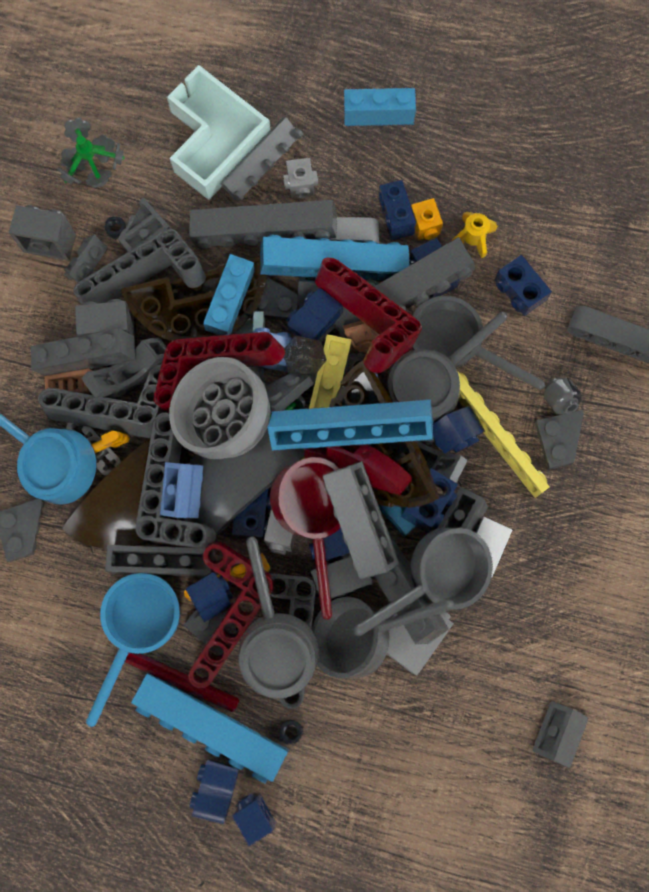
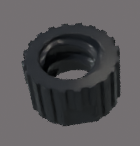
[104,216,127,240]
[279,719,303,744]

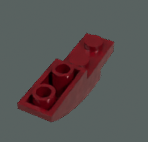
[304,444,411,495]

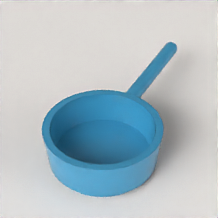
[0,413,96,504]
[86,573,180,727]

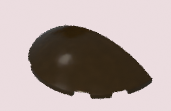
[121,256,267,341]
[329,360,440,508]
[62,425,190,550]

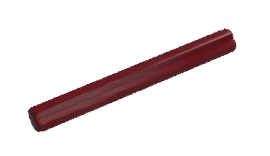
[125,652,239,712]

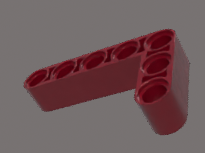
[315,257,422,373]
[154,332,285,413]
[189,541,273,688]

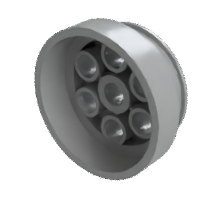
[169,357,270,459]

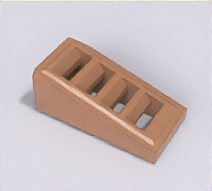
[45,368,93,395]

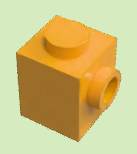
[411,198,443,240]

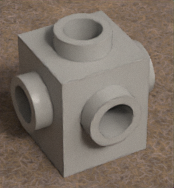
[283,158,318,199]

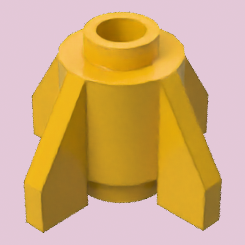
[452,212,498,258]

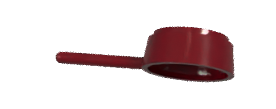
[270,457,341,620]

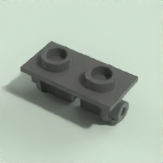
[64,234,107,283]

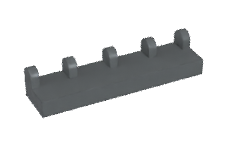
[220,117,303,201]

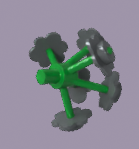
[57,117,125,188]

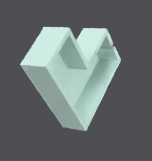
[167,65,270,200]

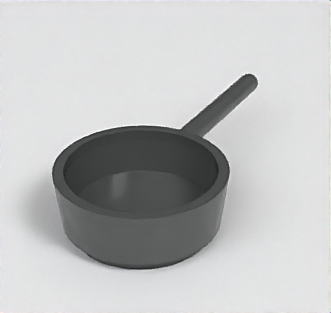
[412,296,545,390]
[384,312,508,424]
[353,528,493,636]
[239,537,319,698]
[311,597,454,679]

